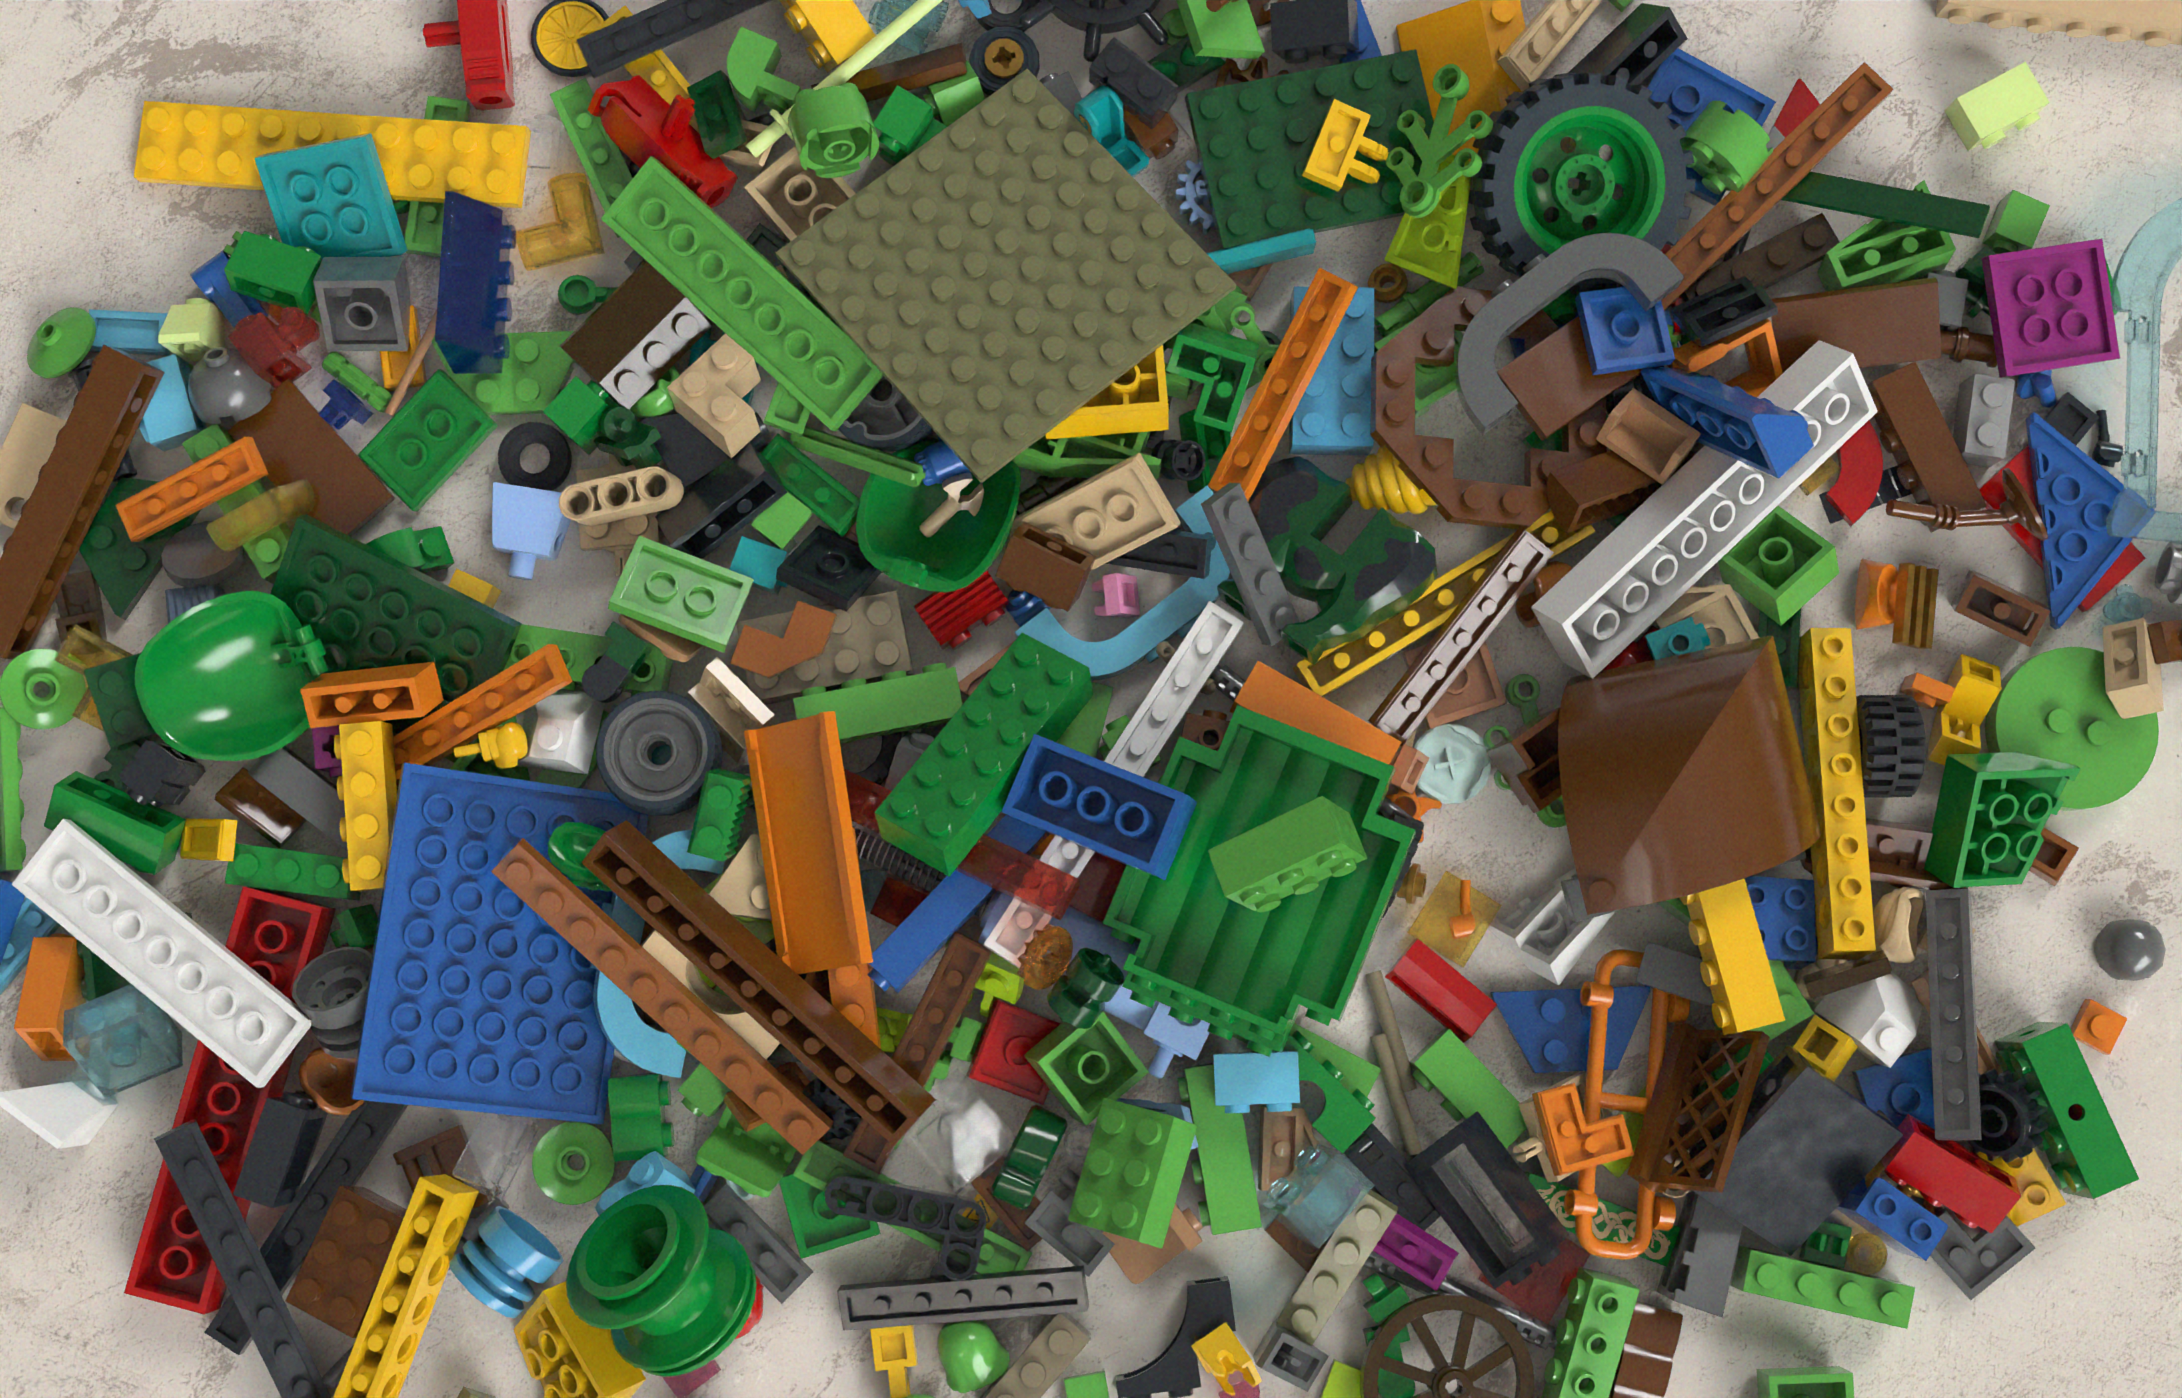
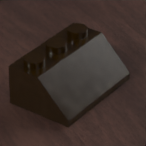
[560,261,713,409]

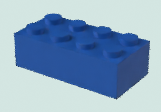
[1002,734,1197,880]

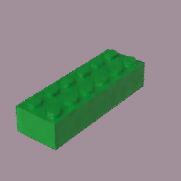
[874,633,1093,877]

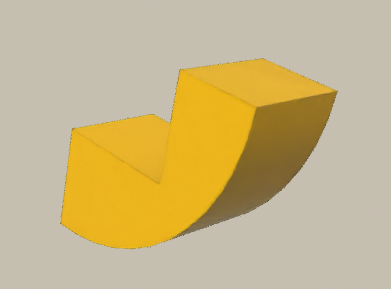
[1928,653,2002,766]

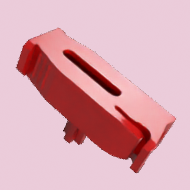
[423,0,515,111]
[587,75,738,208]

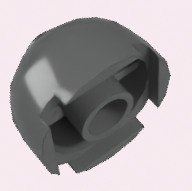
[188,347,274,424]

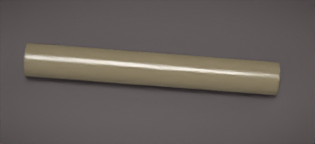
[1365,970,1417,1093]
[1370,1033,1422,1156]

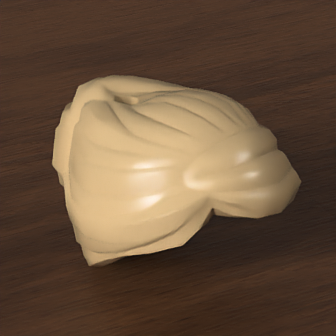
[1871,887,1924,964]

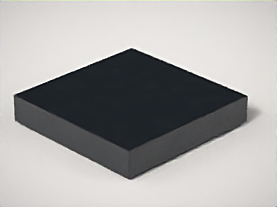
[776,525,882,612]

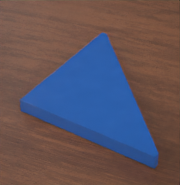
[2025,412,2156,630]

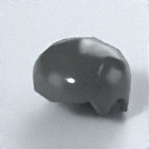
[2094,919,2166,981]

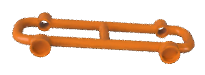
[1564,949,1690,1260]

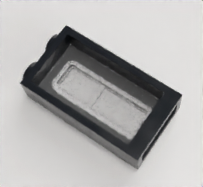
[1404,1111,1570,1289]

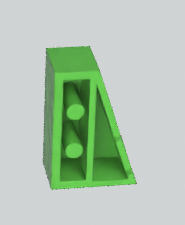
[1817,180,1956,291]

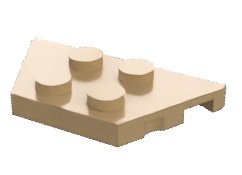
[1655,584,1759,649]
[709,834,772,921]

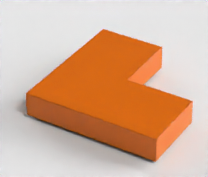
[1532,1083,1634,1176]

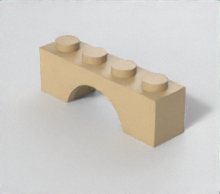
[641,929,780,1060]

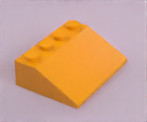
[1396,0,1525,161]

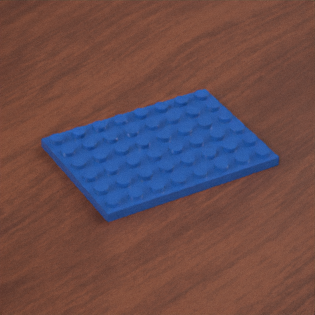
[350,763,648,1124]

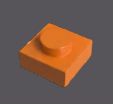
[1899,672,1955,709]
[2070,999,2128,1055]

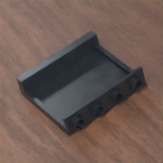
[1676,1044,1904,1256]

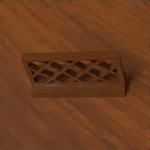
[1627,1023,1770,1193]

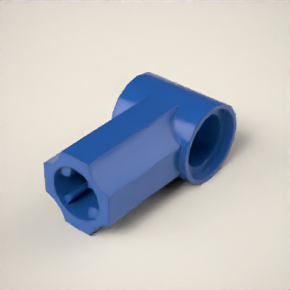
[190,250,268,335]

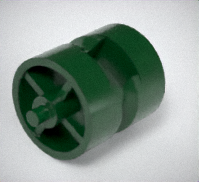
[1047,948,1125,1029]

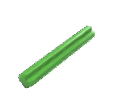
[790,426,926,487]

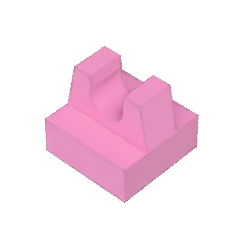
[1092,573,1140,618]

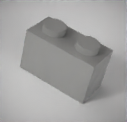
[1953,374,2015,468]

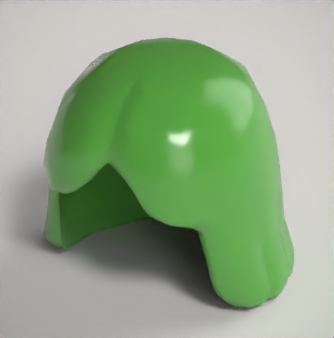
[937,1320,1010,1393]

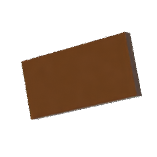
[1771,277,1941,373]
[1497,316,1644,441]
[227,379,395,537]

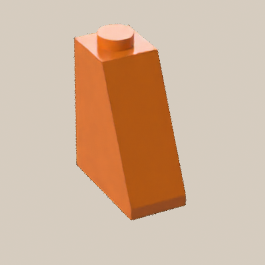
[14,933,86,1061]

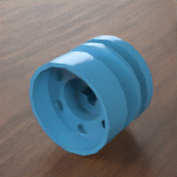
[449,1206,564,1319]

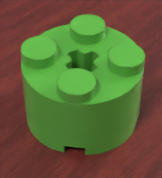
[788,83,879,178]
[1679,101,1773,195]

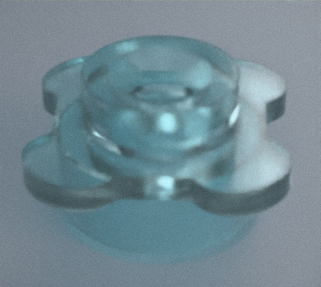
[2103,584,2152,624]

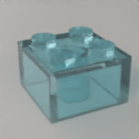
[63,984,183,1098]
[1263,1144,1375,1248]

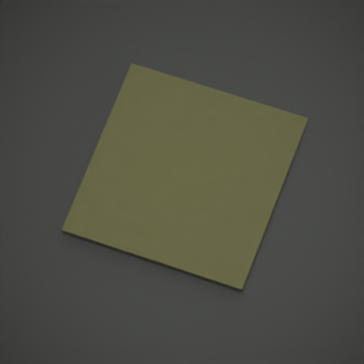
[775,68,1236,483]

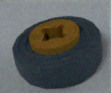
[969,26,1040,96]

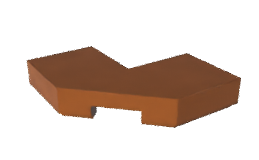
[730,600,837,679]

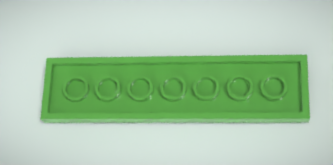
[601,156,883,431]

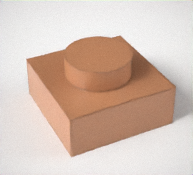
[1389,744,1429,794]

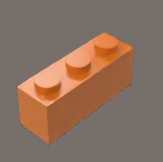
[300,662,444,728]

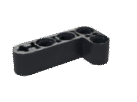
[825,1173,986,1281]

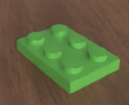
[608,536,754,653]

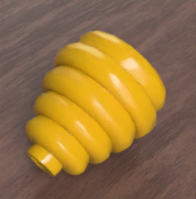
[1345,446,1437,514]

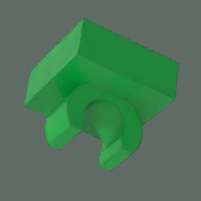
[330,904,378,950]
[1799,1221,1852,1268]
[1362,1272,1411,1324]

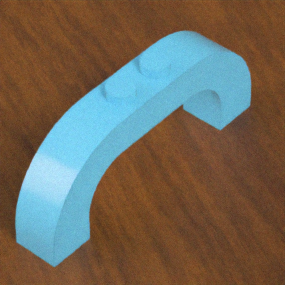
[1015,485,1230,681]
[590,829,725,1078]

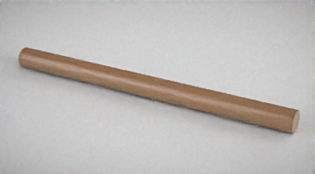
[385,288,456,417]

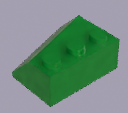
[1924,752,2081,888]

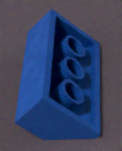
[1641,367,1814,479]

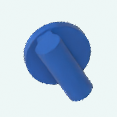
[2016,370,2057,408]
[1006,589,1051,627]

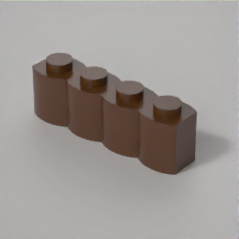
[1609,1301,1683,1398]

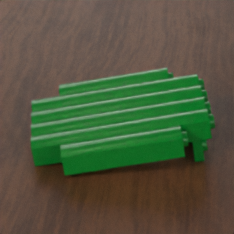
[1103,705,1416,1057]

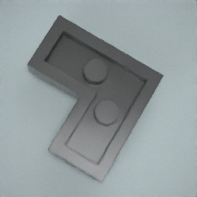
[1930,1208,2035,1301]

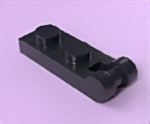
[1344,1123,1441,1231]

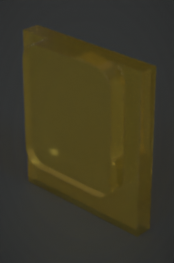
[1407,871,1502,968]

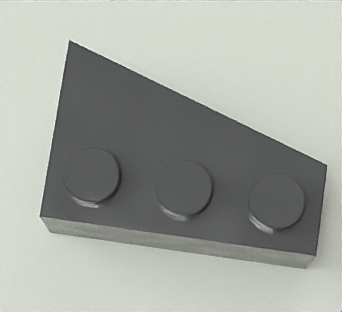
[1656,1190,1743,1318]

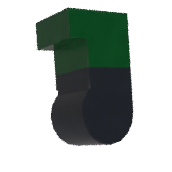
[582,621,653,703]

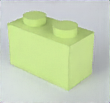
[1945,62,2050,151]

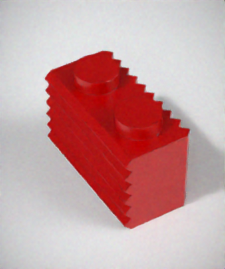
[913,571,1008,650]

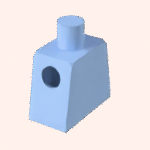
[492,482,571,580]

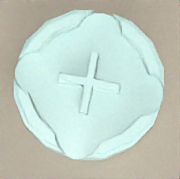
[1413,723,1491,804]

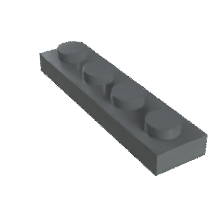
[1201,483,1299,646]

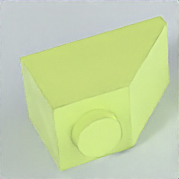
[158,298,225,362]

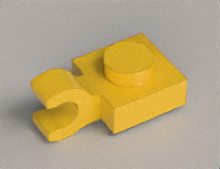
[870,1325,918,1398]

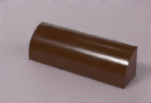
[1547,450,1695,533]

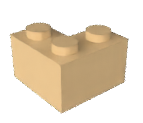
[667,333,761,458]

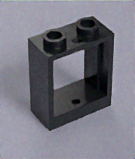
[233,1090,328,1208]

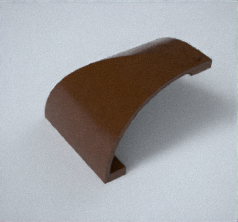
[1558,635,1821,915]

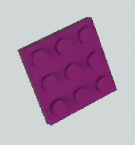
[1982,238,2120,378]

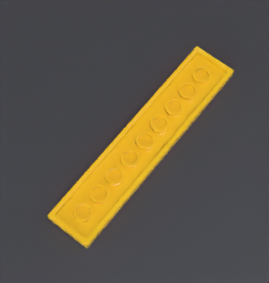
[134,101,531,208]

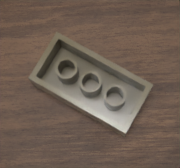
[736,591,915,705]

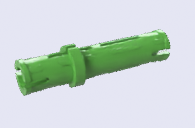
[1374,251,1484,338]

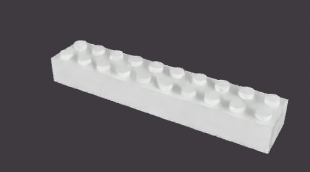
[1531,340,1878,679]

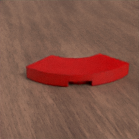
[1825,420,1883,527]

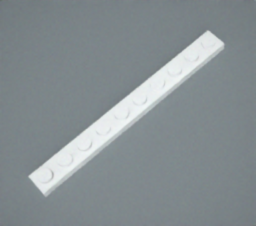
[984,601,1244,968]

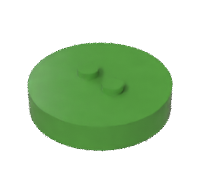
[1985,647,2159,811]

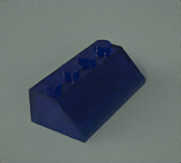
[435,191,516,374]

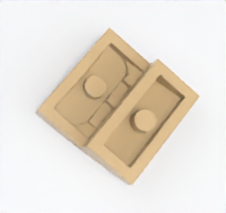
[686,657,774,764]

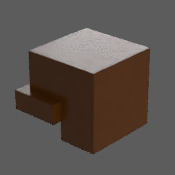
[1486,707,1562,813]

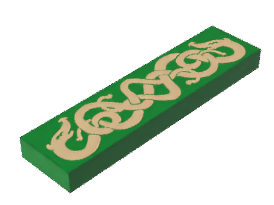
[1512,1171,1680,1267]

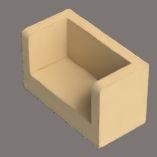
[2102,618,2164,719]

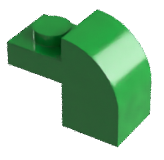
[366,526,454,573]

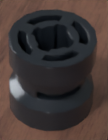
[1151,439,1206,481]

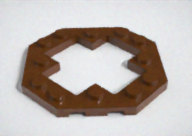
[1370,286,1607,530]

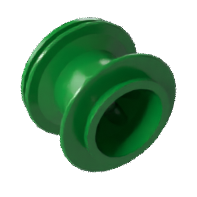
[566,1185,757,1376]

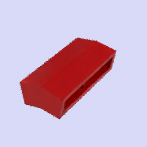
[1385,938,1497,1043]

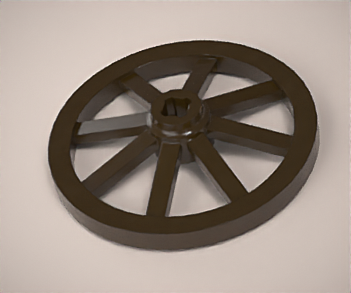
[1360,1293,1534,1398]

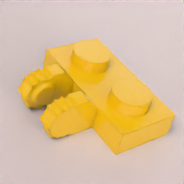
[1301,99,1389,192]

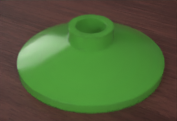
[27,307,96,379]
[0,649,86,730]
[532,1121,615,1205]

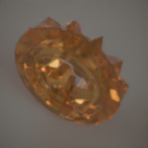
[1017,924,1073,990]

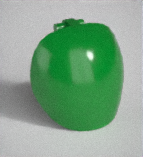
[856,439,1021,592]
[135,591,328,761]

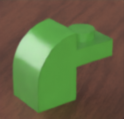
[727,26,801,113]

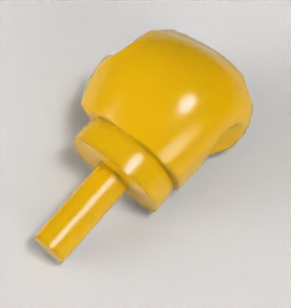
[454,722,528,769]

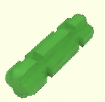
[322,351,393,413]

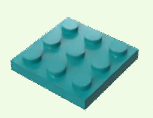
[254,133,408,260]

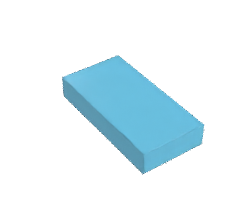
[89,309,170,356]

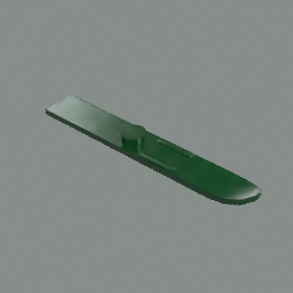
[1781,171,1990,238]

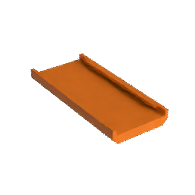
[744,711,873,974]

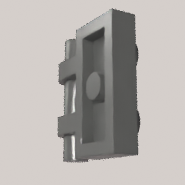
[1024,1168,1115,1277]

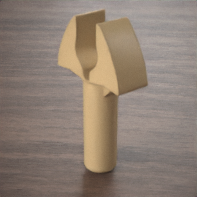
[919,473,984,537]

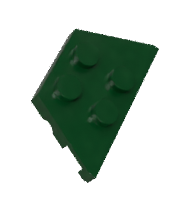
[79,477,202,620]

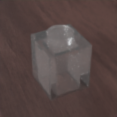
[521,114,568,179]

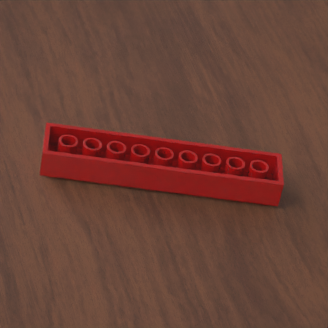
[124,886,336,1315]

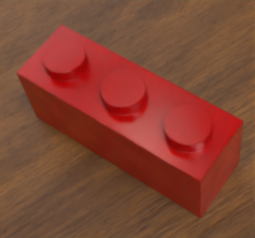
[1882,1114,2021,1234]

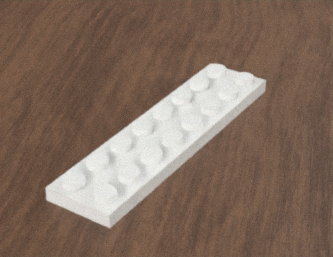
[12,819,312,1088]

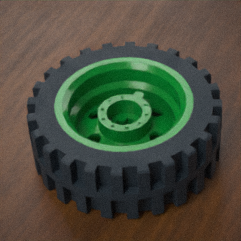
[1468,73,1696,295]

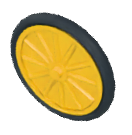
[531,0,609,77]

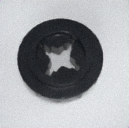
[802,1077,862,1141]

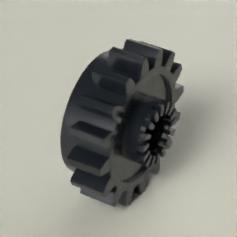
[1962,1068,2049,1163]

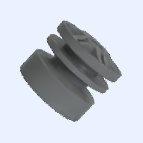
[292,947,372,1058]

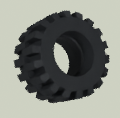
[1856,695,1926,798]

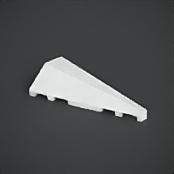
[1487,868,1615,985]

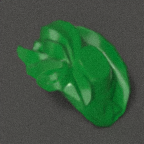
[548,822,612,892]

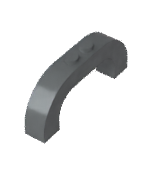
[1455,233,1684,436]

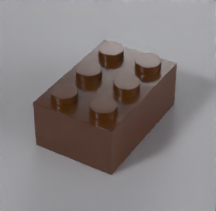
[285,1185,407,1338]

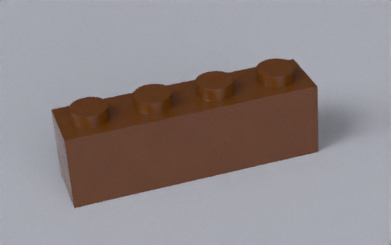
[1867,362,1987,533]

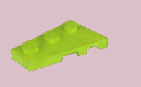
[1384,154,1472,290]

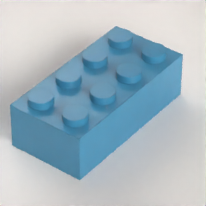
[1289,286,1374,456]

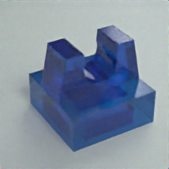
[318,379,374,430]

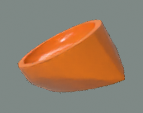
[1855,559,1898,630]

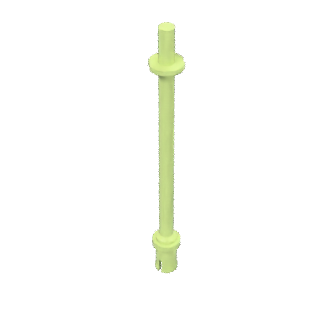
[746,0,943,158]

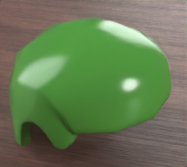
[630,365,680,419]

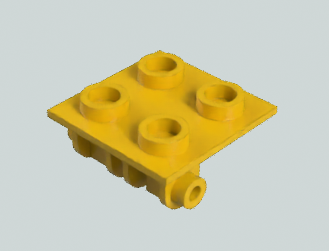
[1976,1148,2067,1226]

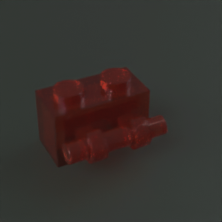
[228,307,320,388]

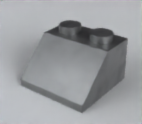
[313,257,410,351]

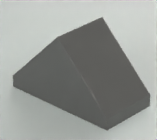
[1252,1321,1329,1392]

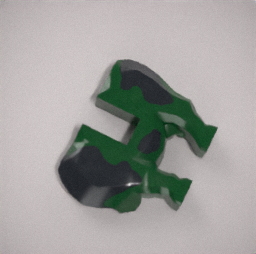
[1217,456,1438,665]

